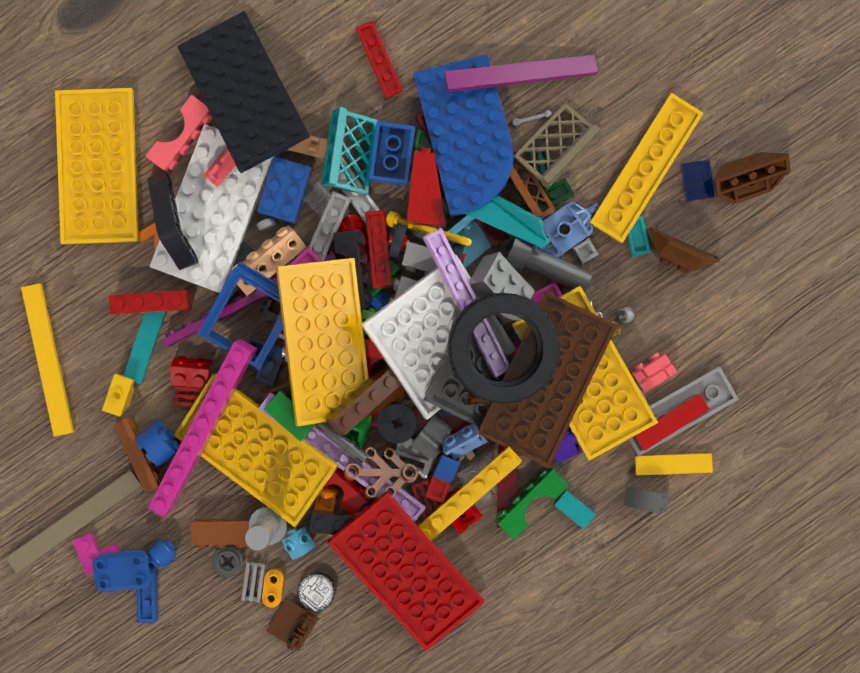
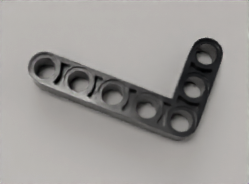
[147,171,198,270]

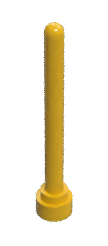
[386,211,472,246]

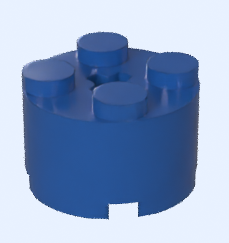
[135,419,180,466]

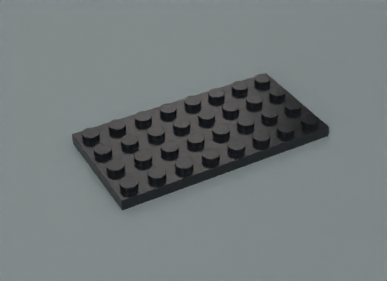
[177,11,310,173]

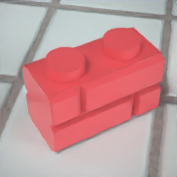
[630,352,677,393]

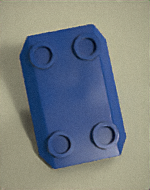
[92,549,152,592]

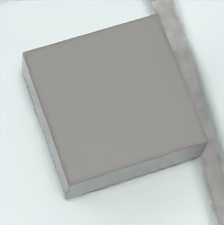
[572,238,599,264]

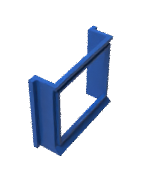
[197,262,283,370]

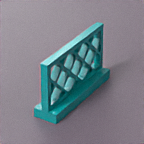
[321,107,378,195]

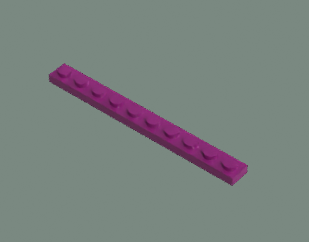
[161,252,337,347]

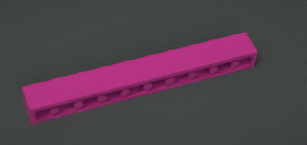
[148,339,257,518]

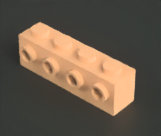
[229,225,307,296]

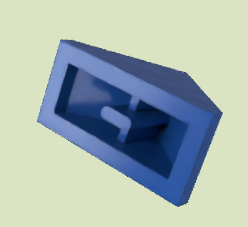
[433,454,461,483]

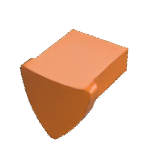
[314,486,340,512]

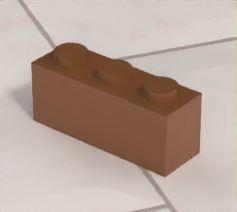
[191,518,250,548]

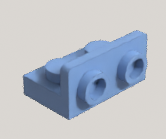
[442,422,488,460]

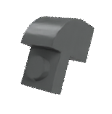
[624,486,669,513]

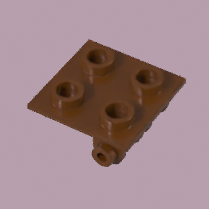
[267,598,319,651]

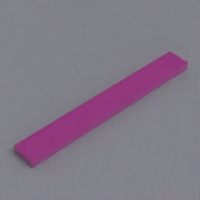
[444,55,598,92]

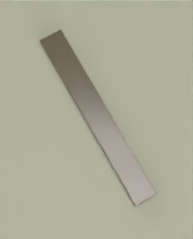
[6,470,141,574]

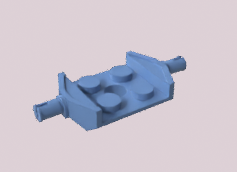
[533,201,600,257]

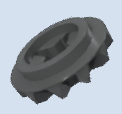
[212,546,243,577]

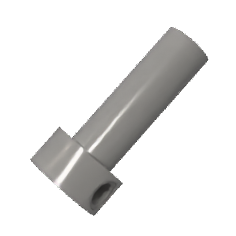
[245,505,289,550]

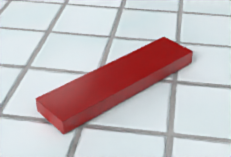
[355,21,403,99]
[365,210,393,289]
[635,393,710,451]

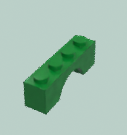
[495,467,569,540]

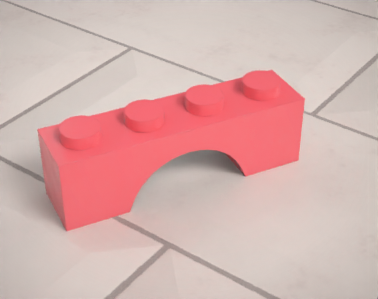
[145,95,212,173]

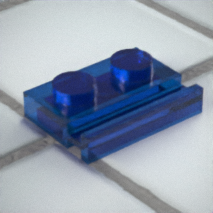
[680,159,715,202]

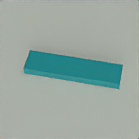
[123,311,167,384]

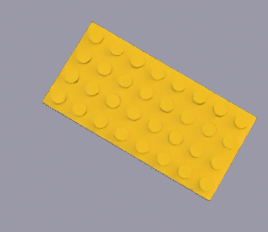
[55,88,139,245]
[276,258,369,426]
[512,286,658,461]
[174,373,339,527]

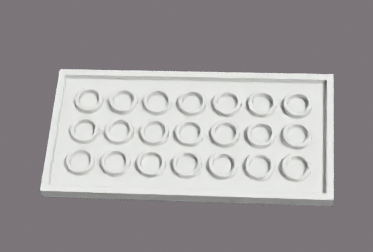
[149,124,274,293]

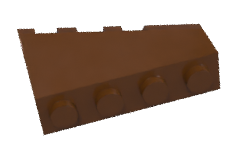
[325,367,405,435]

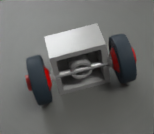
[388,224,466,275]

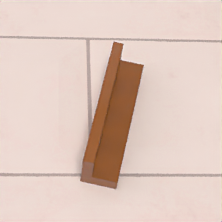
[509,146,555,219]
[113,416,162,494]

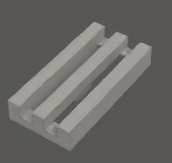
[241,561,266,603]

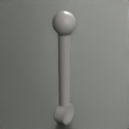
[512,110,551,126]

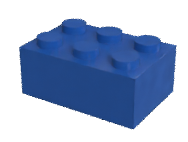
[369,121,415,187]
[257,156,313,225]

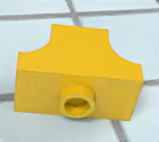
[102,374,135,417]

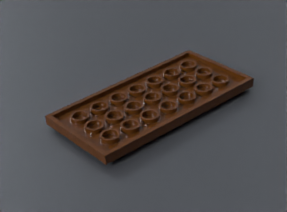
[478,291,617,468]

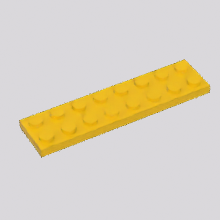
[590,93,703,243]

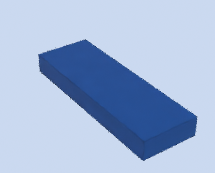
[136,564,158,623]

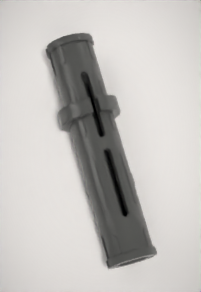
[315,422,368,464]

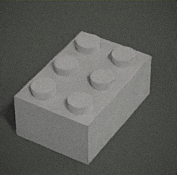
[469,252,535,323]

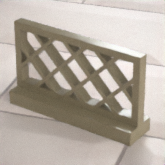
[513,103,600,190]

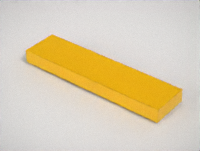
[634,453,713,475]

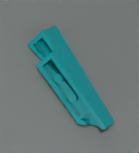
[464,195,551,248]

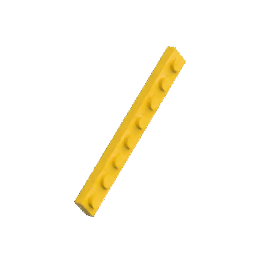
[418,446,522,540]

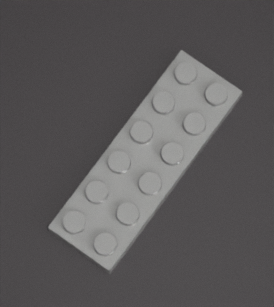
[628,366,739,456]

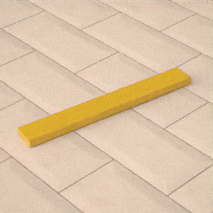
[21,283,74,437]

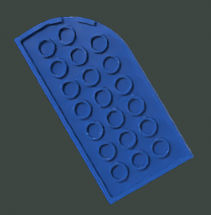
[413,54,514,217]

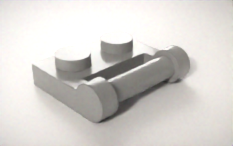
[390,438,433,479]

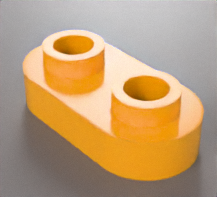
[262,568,284,608]

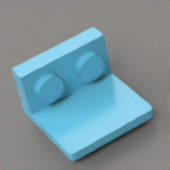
[448,215,491,268]

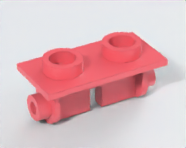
[203,147,236,187]

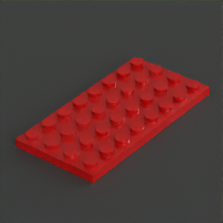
[327,491,485,651]

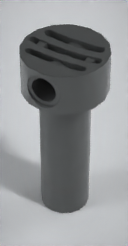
[503,235,592,292]

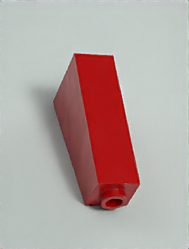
[406,147,446,226]

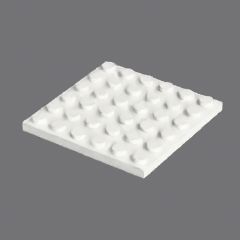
[361,255,516,420]

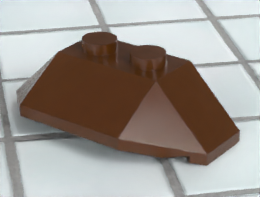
[714,152,791,204]
[646,227,721,274]

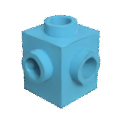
[281,526,316,560]

